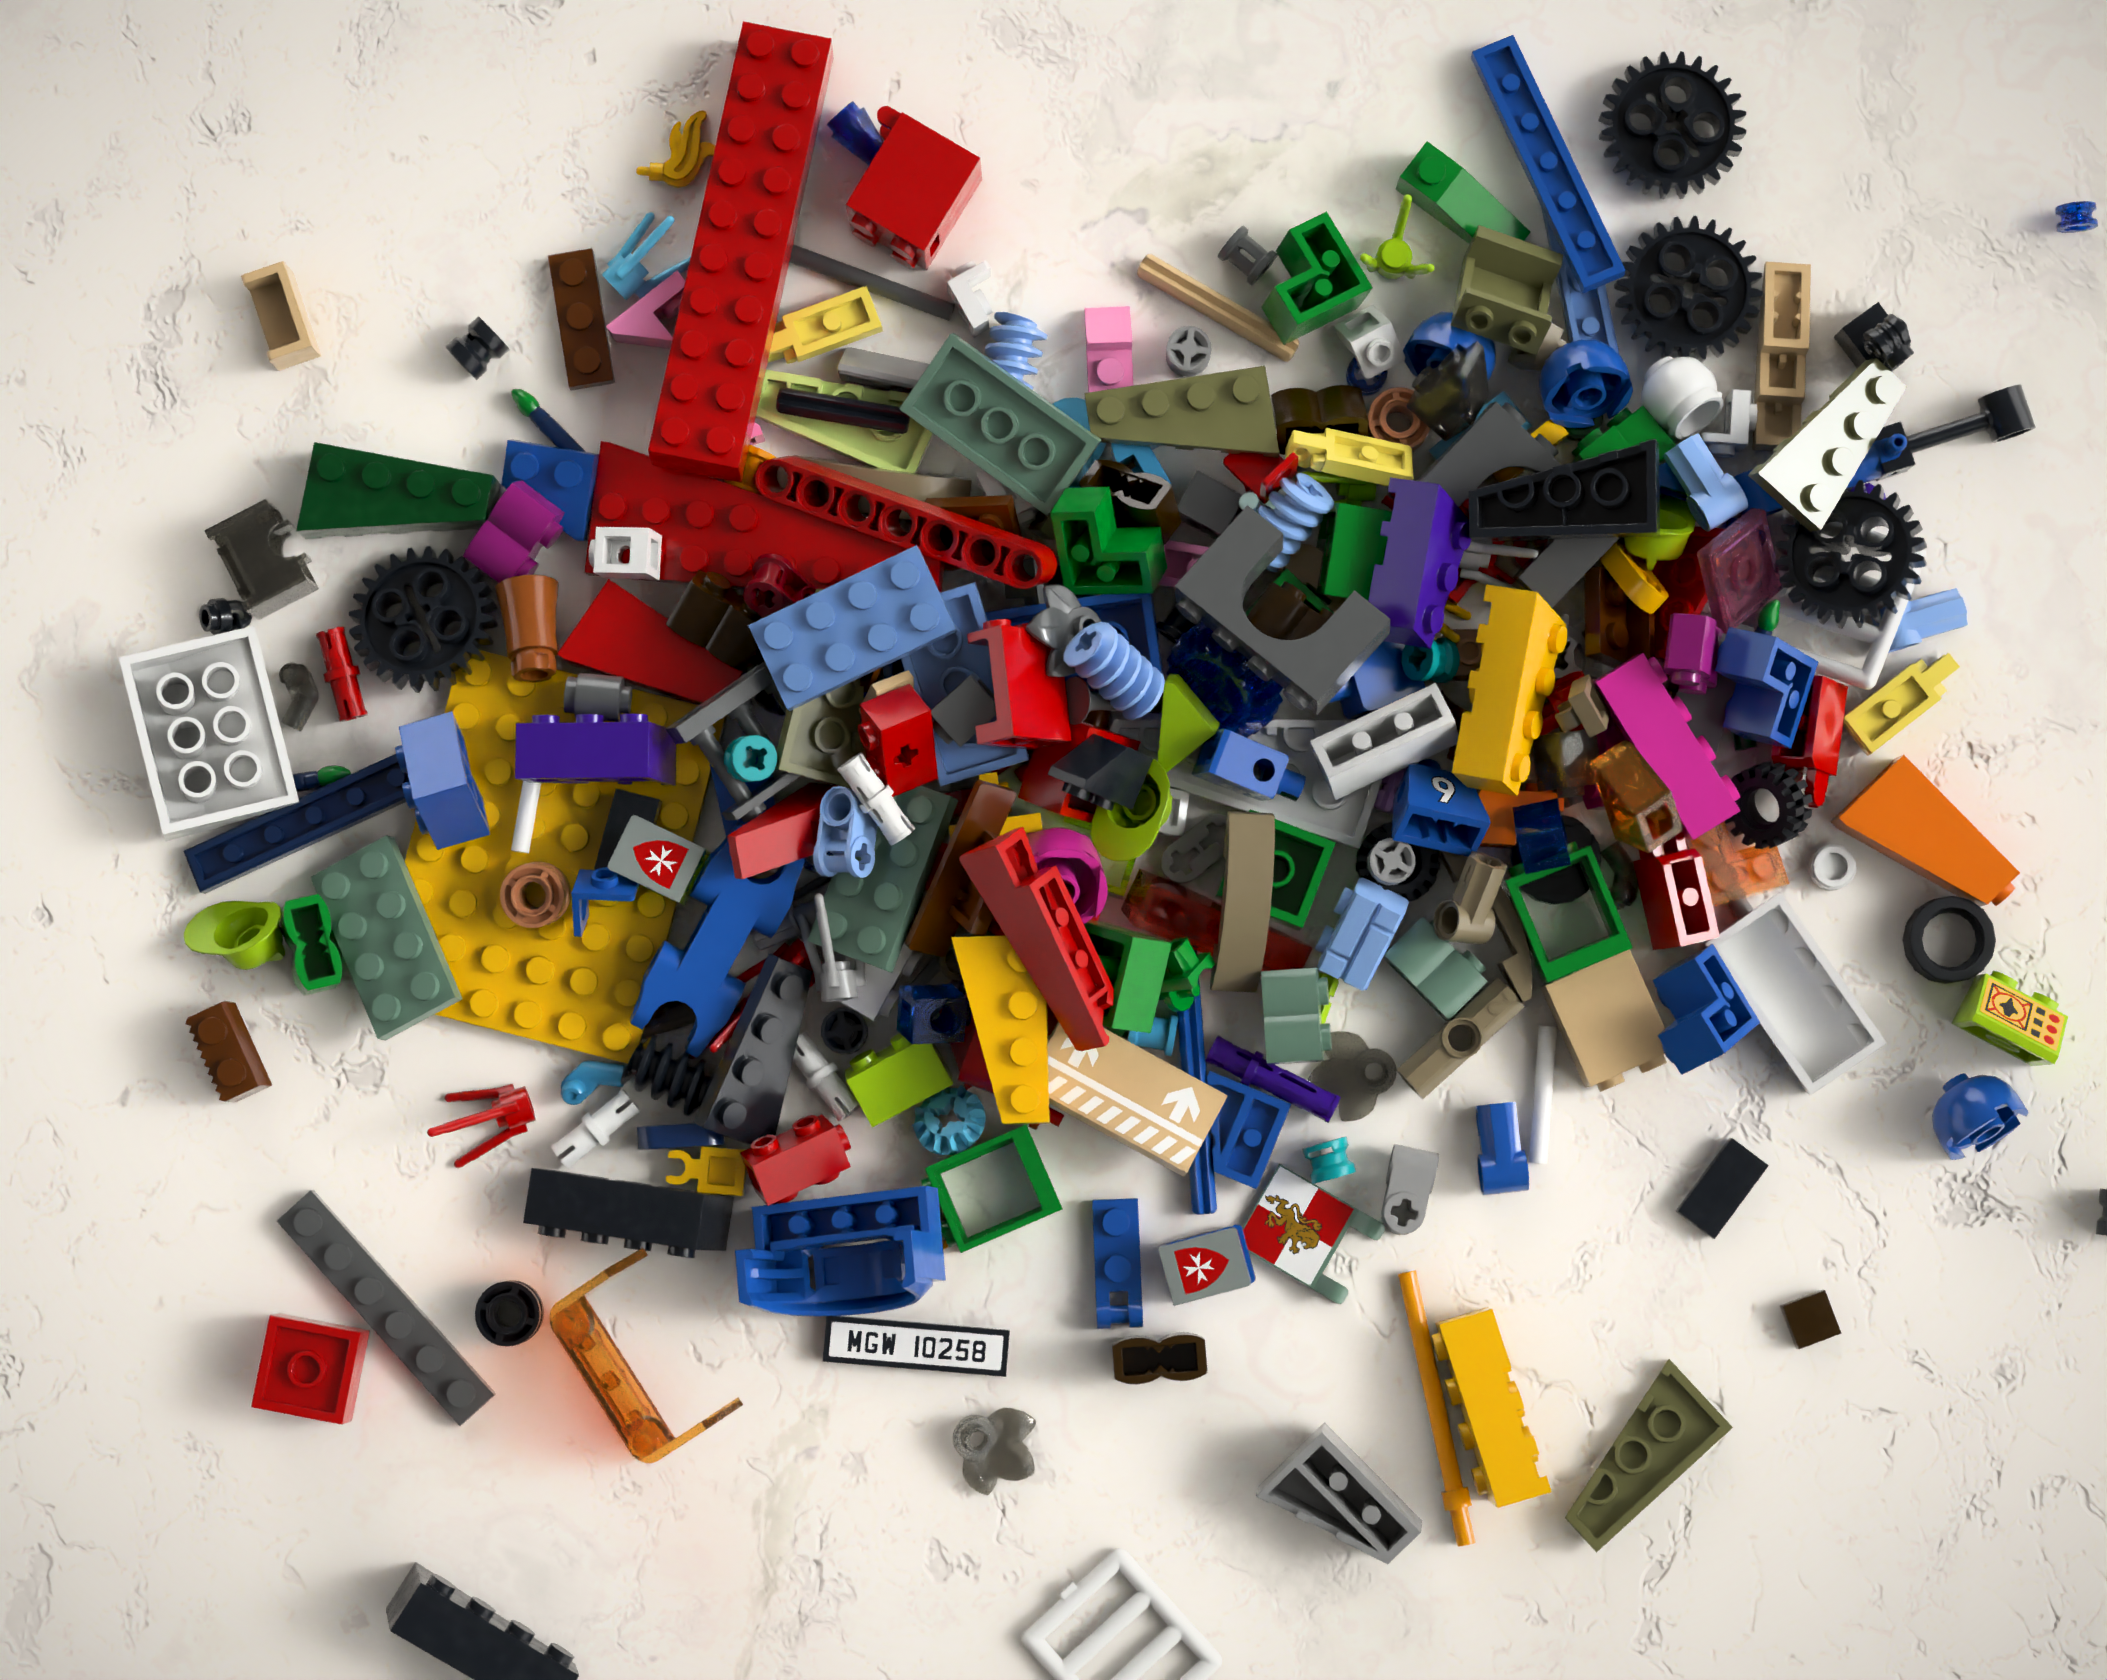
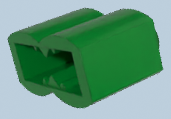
[280,894,342,996]

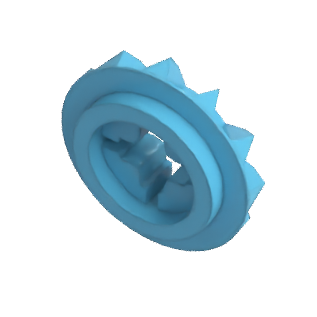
[912,1085,986,1155]

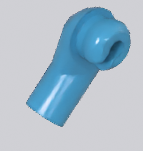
[560,1060,626,1105]

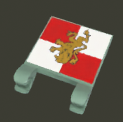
[1242,1164,1385,1304]

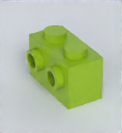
[845,1027,953,1128]

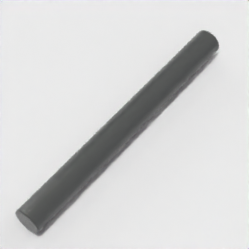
[790,244,955,321]

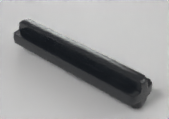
[776,387,910,434]

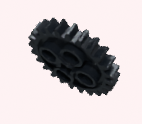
[1598,51,1747,199]
[1614,216,1763,363]
[1775,480,1927,629]
[349,546,498,693]

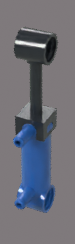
[1734,384,2036,523]

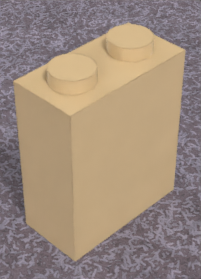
[1540,949,1667,1092]

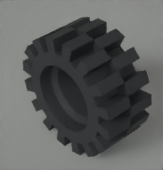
[1725,761,1813,849]
[1355,822,1441,902]

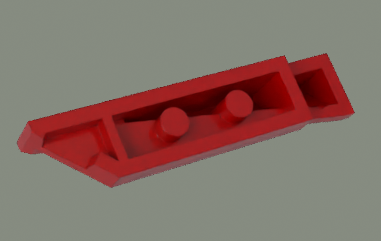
[959,827,1114,1051]

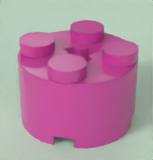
[1026,828,1108,924]

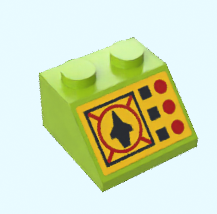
[1951,971,2068,1066]

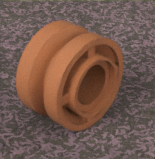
[1367,387,1432,452]
[500,862,571,928]

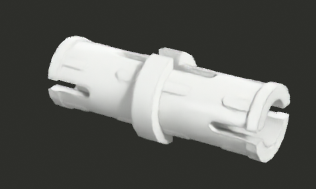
[837,752,915,846]
[793,1032,860,1122]
[551,1089,641,1169]

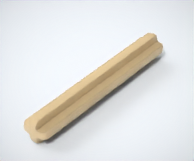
[1137,254,1299,362]

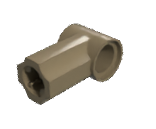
[1434,851,1508,945]

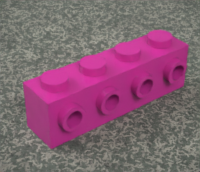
[1593,653,1741,840]

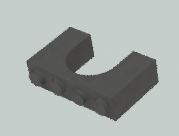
[1417,402,1619,608]
[1175,505,1390,715]

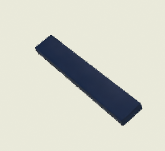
[183,754,409,894]

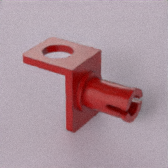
[1223,452,1298,504]

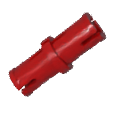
[316,627,368,722]

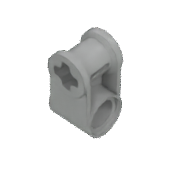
[1381,1144,1439,1235]

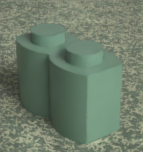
[1383,916,1488,1021]
[1261,968,1332,1065]

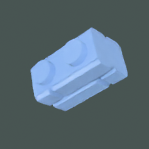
[1315,878,1409,991]

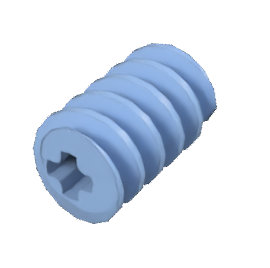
[985,312,1048,390]
[1258,472,1334,572]
[1063,622,1165,720]

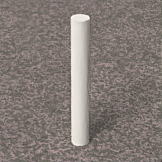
[511,781,541,854]
[1529,1026,1557,1164]

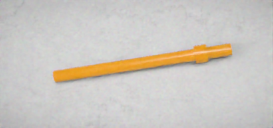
[1398,1270,1475,1547]

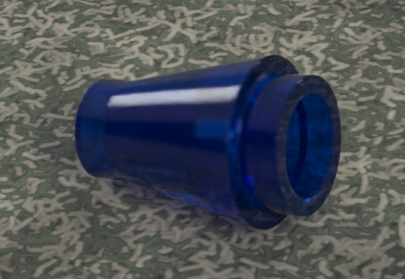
[827,101,884,167]

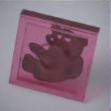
[1697,508,1783,634]

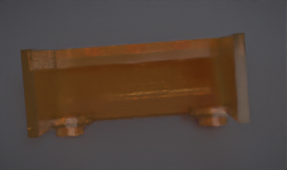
[549,1248,743,1464]

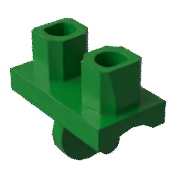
[1159,937,1216,1012]

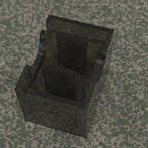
[204,499,319,620]

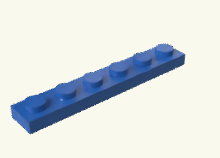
[1471,35,1626,294]

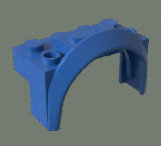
[735,1186,946,1316]

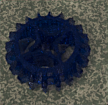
[1166,622,1283,738]

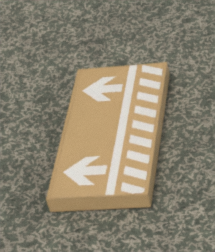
[1048,1021,1228,1177]

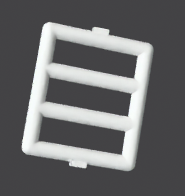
[1753,520,1926,690]
[1022,1548,1222,1680]

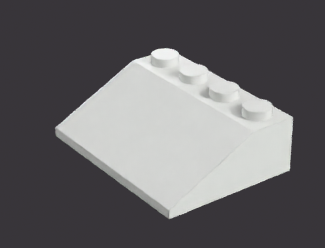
[118,626,299,841]

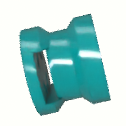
[1401,638,1460,683]
[724,735,777,782]
[1302,1136,1356,1184]

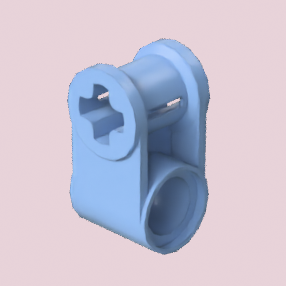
[813,786,878,878]

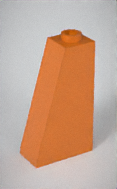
[1830,755,2020,907]

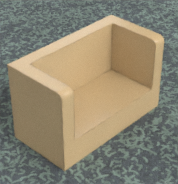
[241,261,321,371]

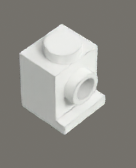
[589,527,662,581]

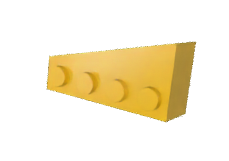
[1452,584,1567,796]
[951,936,1050,1125]
[1431,1307,1552,1508]

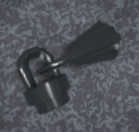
[199,598,252,635]

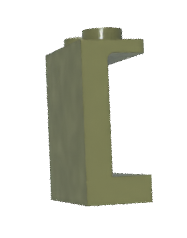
[1451,225,1563,355]

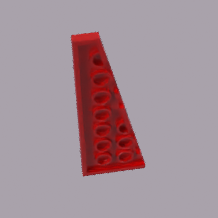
[584,441,945,592]

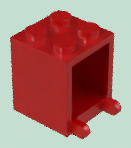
[845,106,982,270]

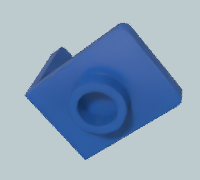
[571,867,639,937]

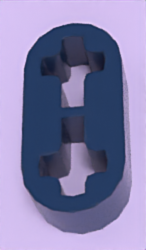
[637,1123,725,1150]

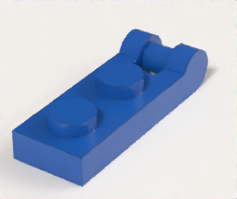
[1092,1198,1143,1329]

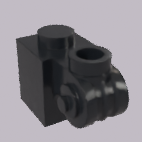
[1834,302,1914,372]

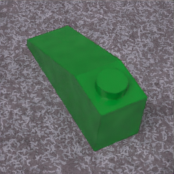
[1396,141,1531,244]

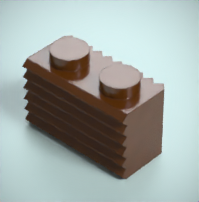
[185,1001,272,1102]

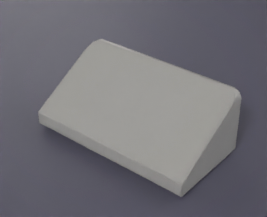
[837,347,929,393]

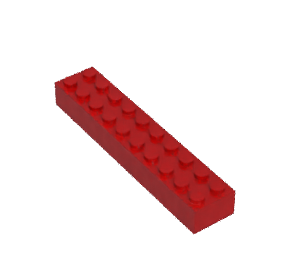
[648,21,834,483]

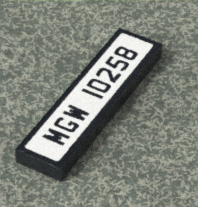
[822,1316,1010,1377]

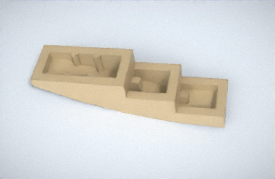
[1752,262,1811,451]

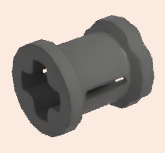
[1217,225,1278,286]

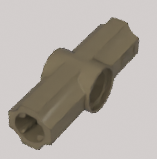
[1396,977,1525,1099]

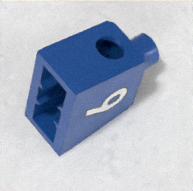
[1392,759,1491,857]

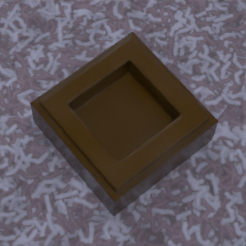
[1780,1290,1842,1349]

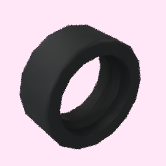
[1902,896,1996,984]

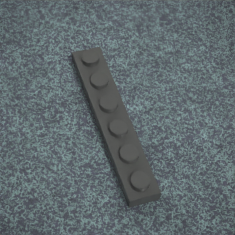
[277,1190,496,1426]

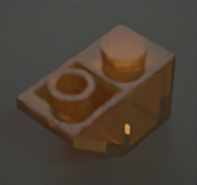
[1590,740,1684,853]

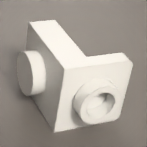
[1700,389,1758,458]

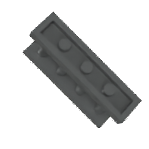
[665,661,862,823]

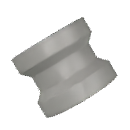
[1166,326,1211,377]
[1367,838,1415,885]

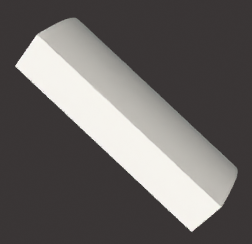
[1703,892,1888,1095]

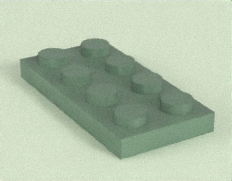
[899,333,1101,516]
[807,786,958,973]
[310,835,463,1041]

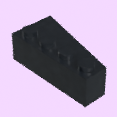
[1469,439,1660,541]
[523,1168,734,1258]
[386,1562,579,1680]

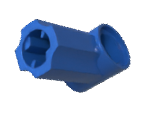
[1475,1102,1529,1195]

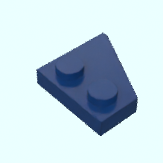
[501,439,599,541]
[1207,1070,1291,1189]

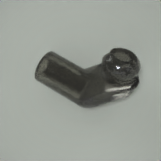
[279,662,319,732]
[1600,840,1639,910]

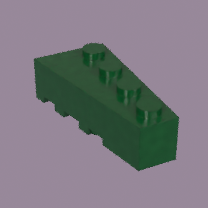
[296,442,501,539]

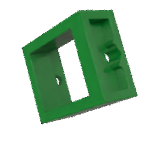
[1501,841,1633,983]
[920,1124,1063,1253]

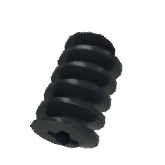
[620,1034,718,1116]

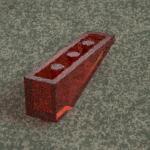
[1121,868,1313,976]

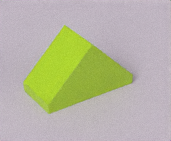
[1158,673,1220,773]

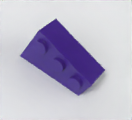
[1368,477,1472,649]
[515,714,676,786]

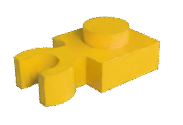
[666,1146,746,1196]

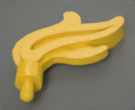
[636,110,715,188]

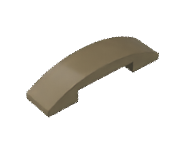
[793,455,972,520]
[1210,811,1275,993]
[1439,850,1533,1003]

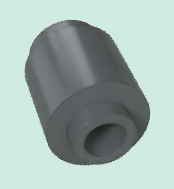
[564,673,632,722]

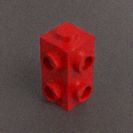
[740,1114,851,1206]

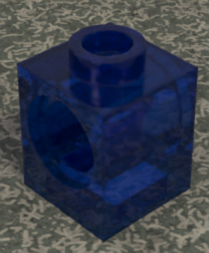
[1513,798,1571,874]
[896,984,971,1044]

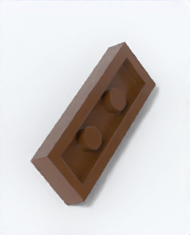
[548,248,615,391]

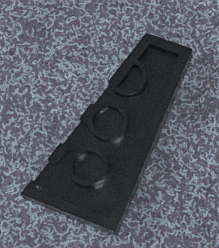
[693,953,813,1145]

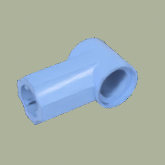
[1663,433,1748,532]
[1871,588,1968,653]

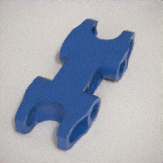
[630,821,805,1058]

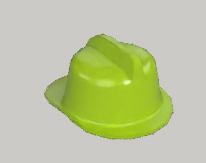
[1624,495,1696,571]
[1090,759,1172,861]
[184,901,285,970]

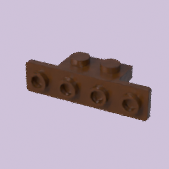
[905,780,1017,957]

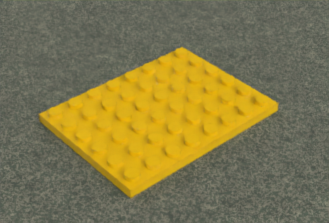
[405,650,727,1064]

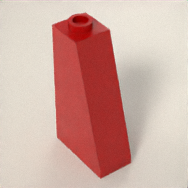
[557,579,746,705]

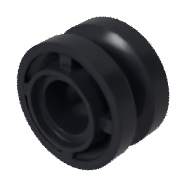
[475,1280,544,1347]

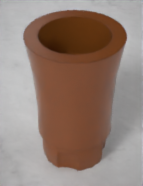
[495,575,559,682]

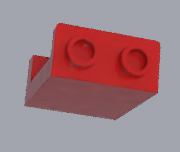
[967,619,1072,750]

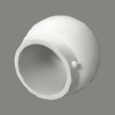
[1641,356,1723,439]

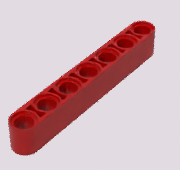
[755,456,1057,589]

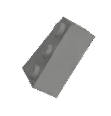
[1256,1422,1422,1564]

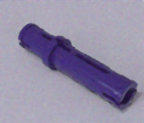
[1205,1035,1341,1123]

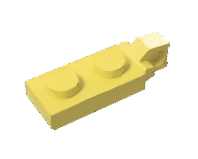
[768,286,883,364]
[1285,428,1414,486]
[1843,653,1960,756]

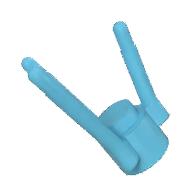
[601,212,691,301]

